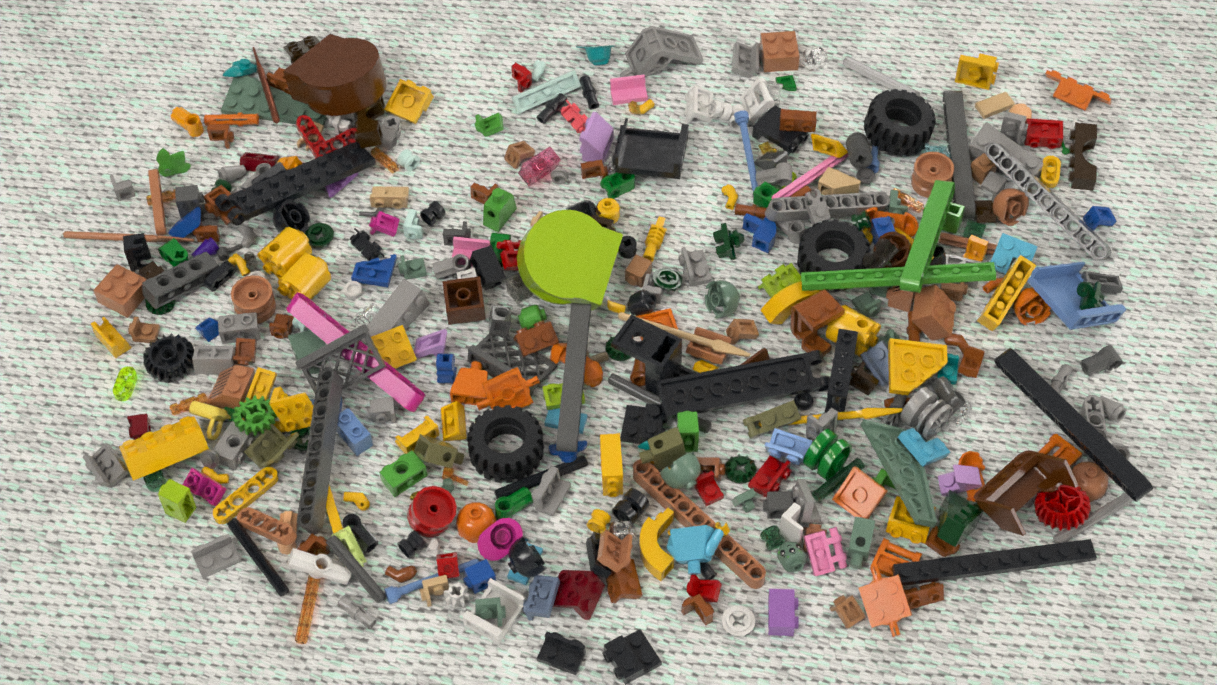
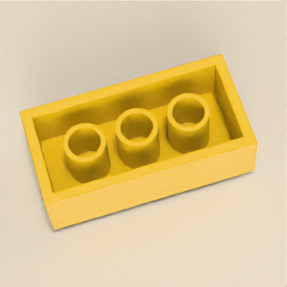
[119,416,209,481]

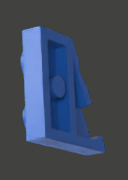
[351,254,397,288]

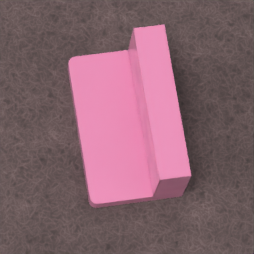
[610,75,648,105]
[452,237,490,266]

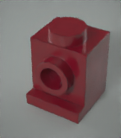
[127,413,151,440]

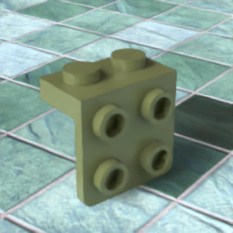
[244,424,299,468]

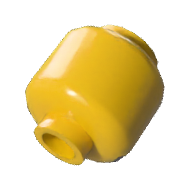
[596,198,620,224]

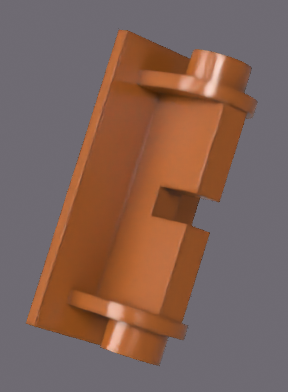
[904,582,944,610]

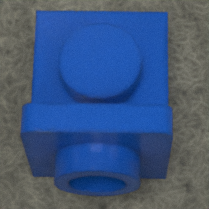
[1083,206,1117,231]

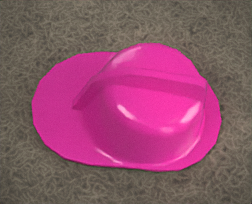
[477,518,523,561]

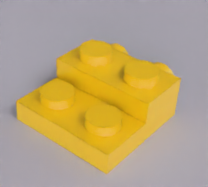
[955,53,999,90]
[384,79,434,124]
[885,496,936,544]

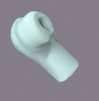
[532,60,546,82]

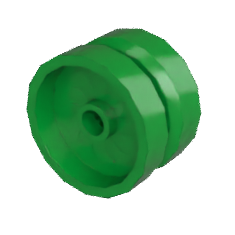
[803,429,852,481]

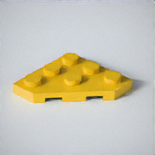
[888,338,948,395]

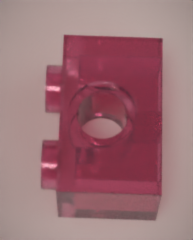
[518,146,561,186]

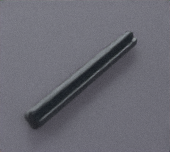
[494,455,588,499]
[227,518,289,597]

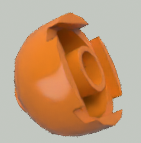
[1013,287,1051,326]
[456,502,496,543]

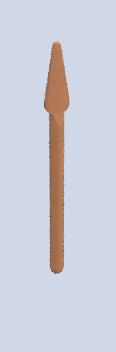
[63,231,194,242]

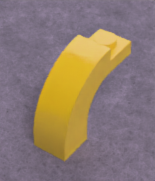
[760,281,821,325]
[639,508,674,581]

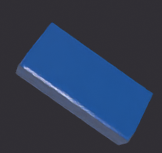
[168,207,201,238]

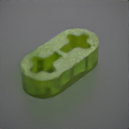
[113,366,138,401]

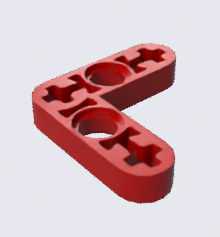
[296,115,357,158]

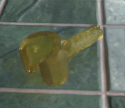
[758,141,777,154]

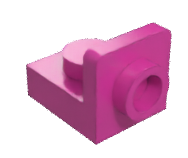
[369,211,400,237]

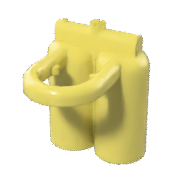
[189,401,231,440]

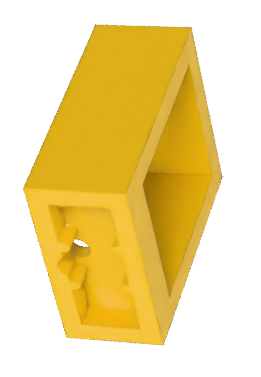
[600,433,623,497]

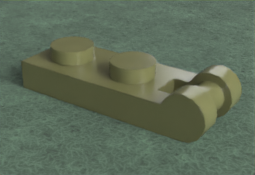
[743,400,801,439]

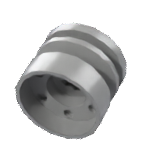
[900,387,953,440]

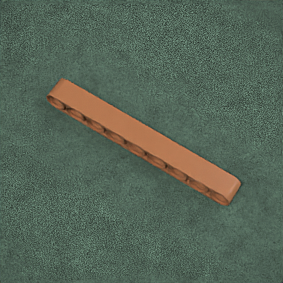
[633,459,766,589]

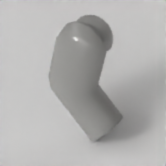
[238,224,255,248]

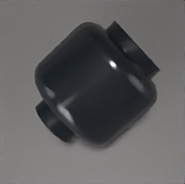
[627,289,657,316]

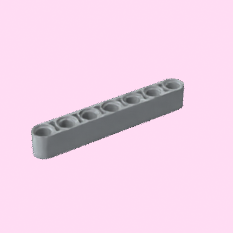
[765,192,890,222]

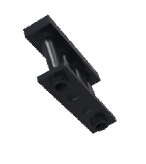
[825,329,858,421]

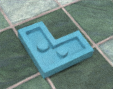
[991,233,1038,275]
[897,428,950,467]

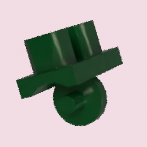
[713,223,745,260]
[1076,281,1105,310]

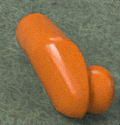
[983,277,1004,294]

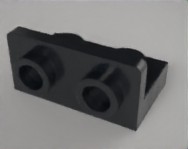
[537,632,586,675]

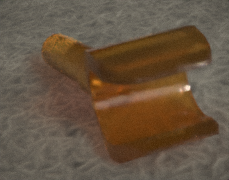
[442,467,469,486]

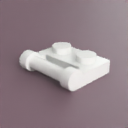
[740,77,775,123]

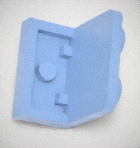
[765,428,813,465]

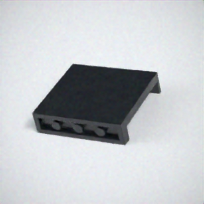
[612,118,689,179]

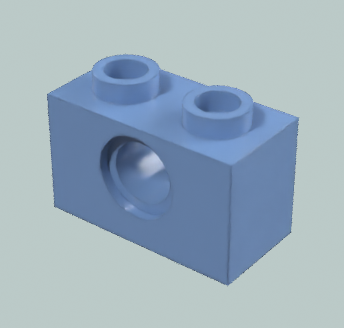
[336,408,373,456]

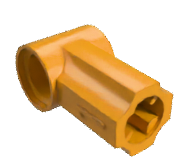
[170,107,204,137]

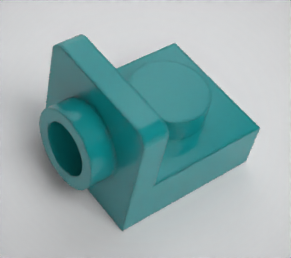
[937,353,959,385]

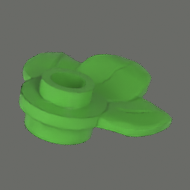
[156,148,191,177]

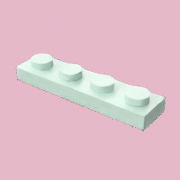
[511,70,581,113]

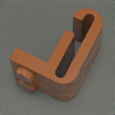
[791,289,845,340]

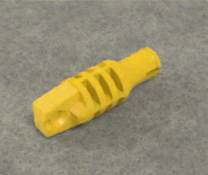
[642,216,667,262]

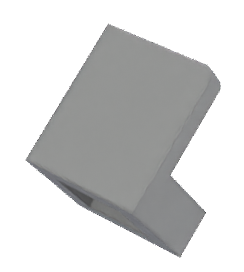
[981,171,1007,202]
[110,175,136,202]
[642,273,664,304]

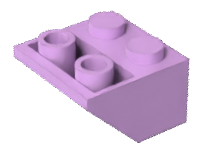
[579,112,614,163]

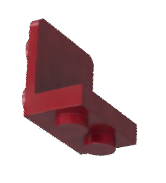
[553,570,605,620]

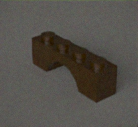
[354,96,385,149]
[1068,122,1097,191]

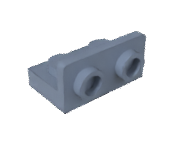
[860,340,889,386]
[523,575,560,621]

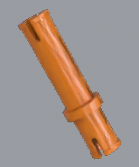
[204,112,259,127]

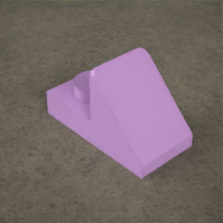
[414,329,447,358]
[938,464,982,496]

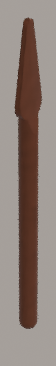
[252,47,280,124]

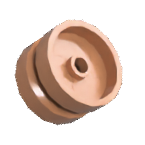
[911,152,954,198]
[230,275,276,324]

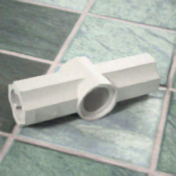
[287,548,351,585]

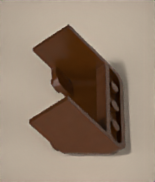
[974,450,1078,536]

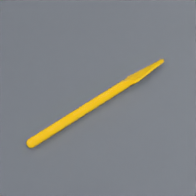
[759,408,903,427]

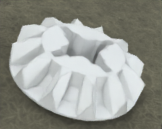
[722,605,755,637]

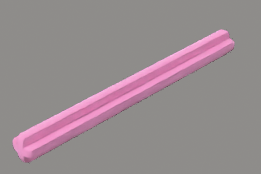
[771,153,849,199]

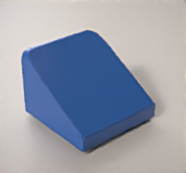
[195,317,219,342]

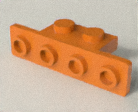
[1045,70,1112,111]

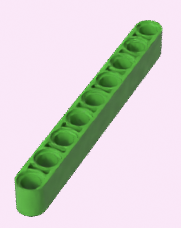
[900,180,955,293]

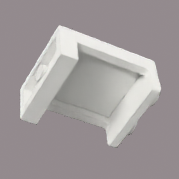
[463,578,525,645]

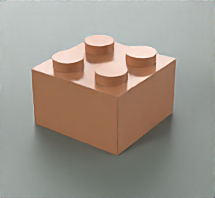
[760,31,800,72]
[93,264,147,318]
[911,284,956,341]

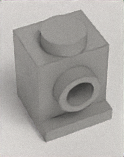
[367,397,396,424]

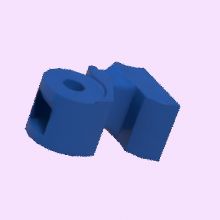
[436,353,457,384]

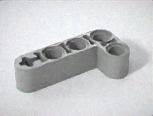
[1081,395,1130,462]

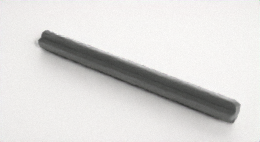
[608,373,711,433]

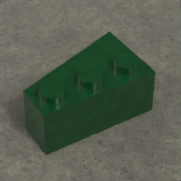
[937,489,984,547]

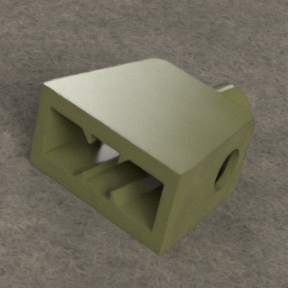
[639,427,686,469]
[414,434,464,468]

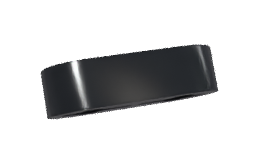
[204,261,236,292]

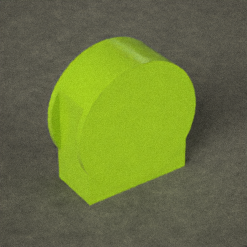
[517,210,623,311]

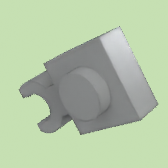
[805,189,831,224]

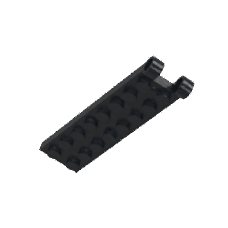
[215,142,376,226]
[655,350,830,420]

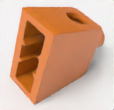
[450,361,488,406]

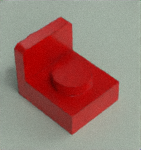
[695,471,724,506]
[436,552,459,578]

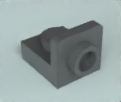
[443,221,471,246]

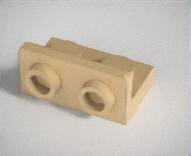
[370,186,409,209]

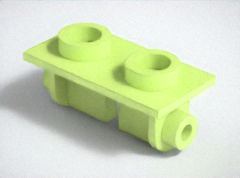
[331,526,367,567]

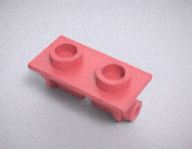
[560,100,588,133]

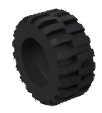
[864,89,936,157]
[797,219,870,292]
[467,405,544,483]

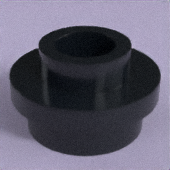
[794,392,813,411]

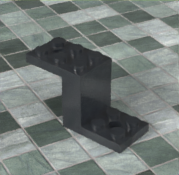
[611,314,697,395]

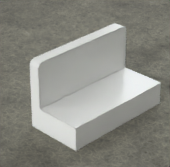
[779,502,803,545]

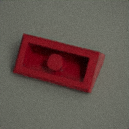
[240,152,280,172]

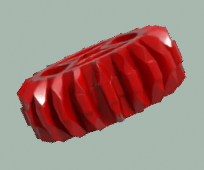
[1034,484,1091,532]

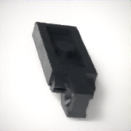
[586,532,612,579]

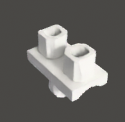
[326,112,357,135]

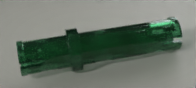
[812,458,865,502]

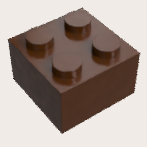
[442,276,486,325]

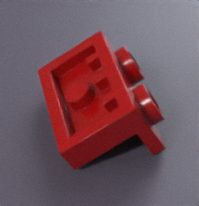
[1024,118,1063,149]
[748,456,792,498]

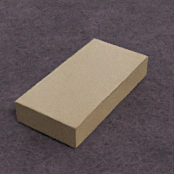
[975,91,1015,119]

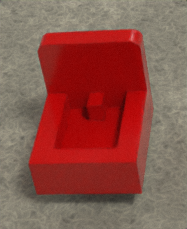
[511,62,532,93]
[687,574,722,602]

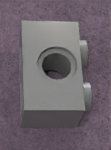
[214,421,256,470]

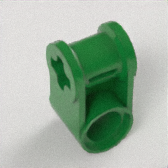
[600,173,636,199]
[158,238,189,267]

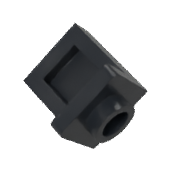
[566,200,597,217]

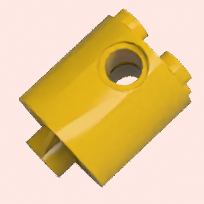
[257,227,312,279]
[277,253,331,300]
[826,305,881,358]

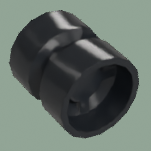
[612,488,650,527]

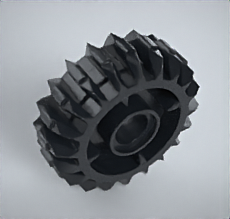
[143,333,195,383]

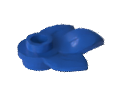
[549,440,588,463]

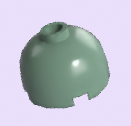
[704,280,740,319]
[660,452,701,490]

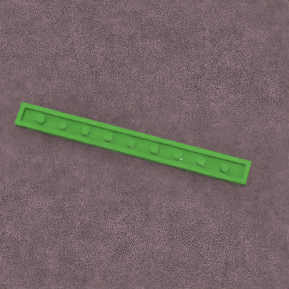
[801,262,996,291]

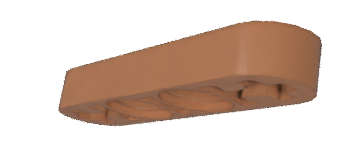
[148,169,167,236]
[237,507,297,546]

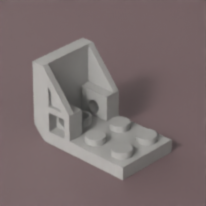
[625,26,704,77]

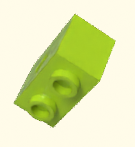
[158,479,197,523]

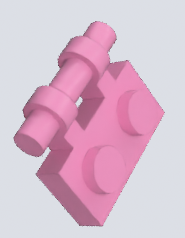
[803,527,847,576]

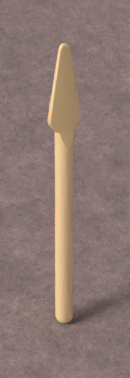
[618,312,750,357]

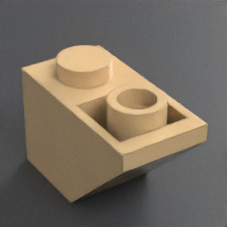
[817,167,861,195]

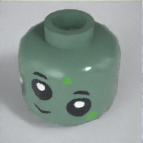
[777,541,807,572]

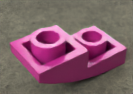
[182,468,227,506]

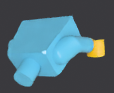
[667,522,730,575]

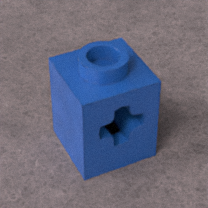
[463,559,496,594]

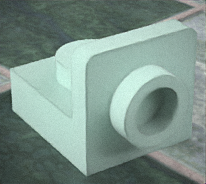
[403,209,423,239]

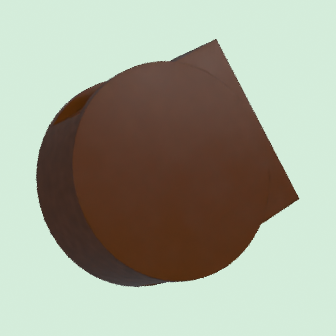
[283,34,387,116]

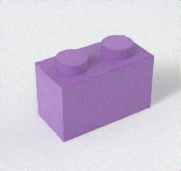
[768,589,799,636]

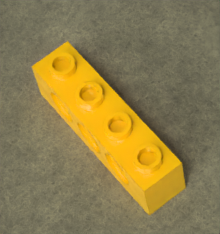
[977,255,1036,331]

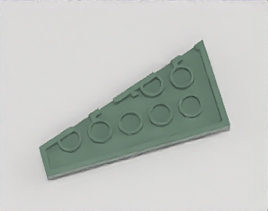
[221,75,327,126]
[860,419,937,528]

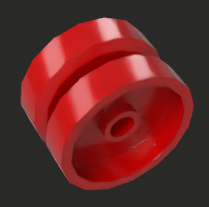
[407,486,457,538]

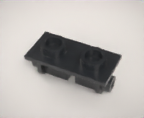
[350,228,385,261]

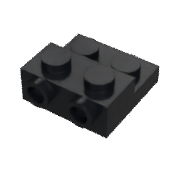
[620,403,668,444]
[602,629,662,685]

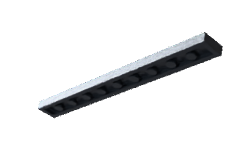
[892,539,1097,586]

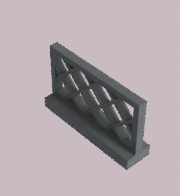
[295,324,386,393]
[467,334,557,396]

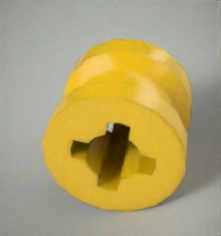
[586,509,611,534]

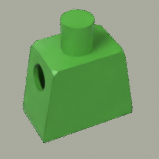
[483,188,517,232]

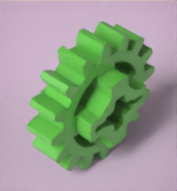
[233,396,277,436]

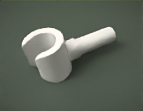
[420,535,440,555]

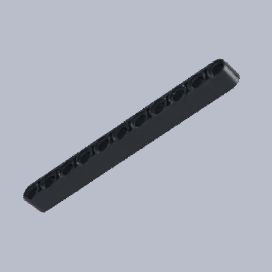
[994,348,1153,502]

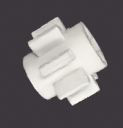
[444,581,470,609]

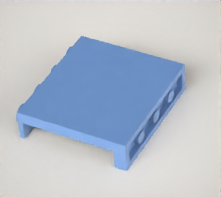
[1027,262,1127,330]

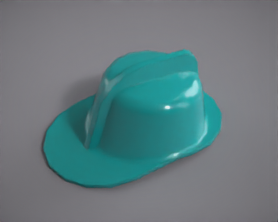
[576,45,615,66]

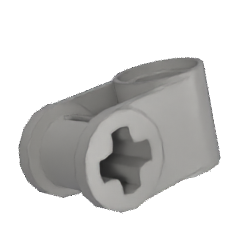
[375,116,401,151]

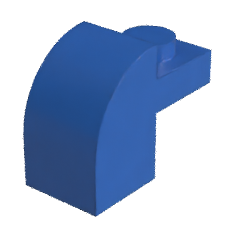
[742,213,776,253]

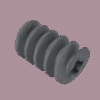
[846,132,873,169]

